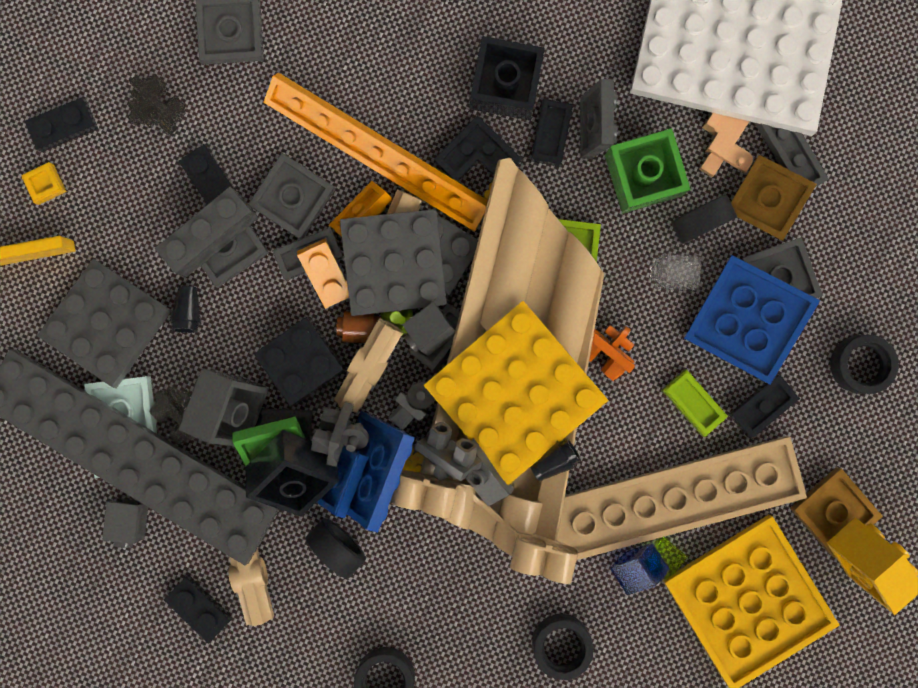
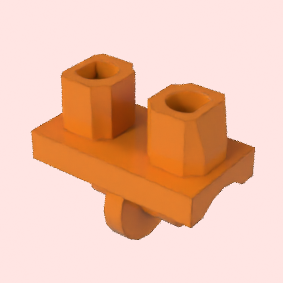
[589,325,635,381]

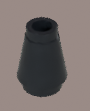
[169,286,201,333]
[530,438,581,481]

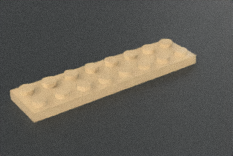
[557,436,807,560]

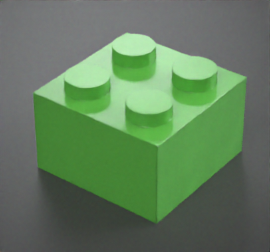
[605,128,691,214]

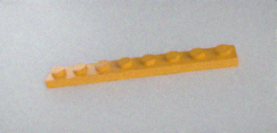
[263,73,488,232]

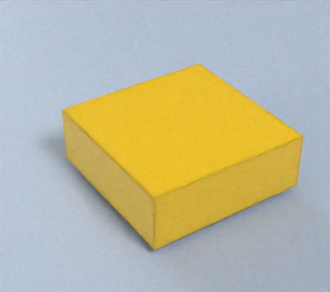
[21,162,66,205]

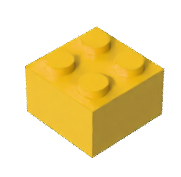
[827,517,918,615]

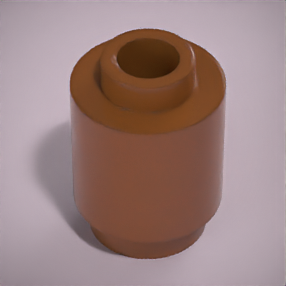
[336,311,382,343]

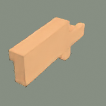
[700,113,753,177]

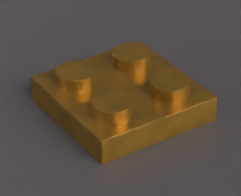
[731,155,817,241]
[790,467,883,558]

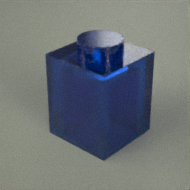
[610,542,670,595]

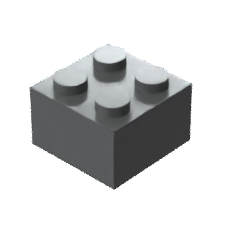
[179,368,269,446]

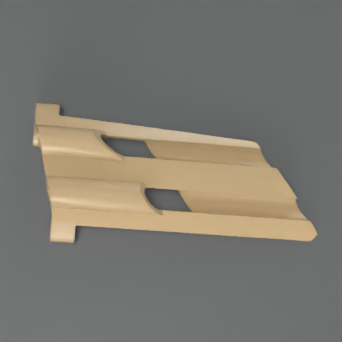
[390,157,604,584]

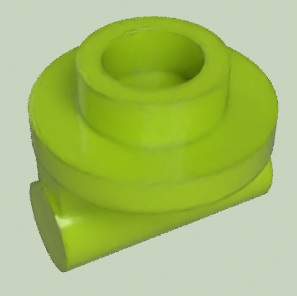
[380,309,413,335]

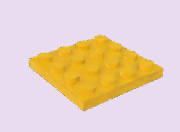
[424,301,609,485]
[662,514,840,688]

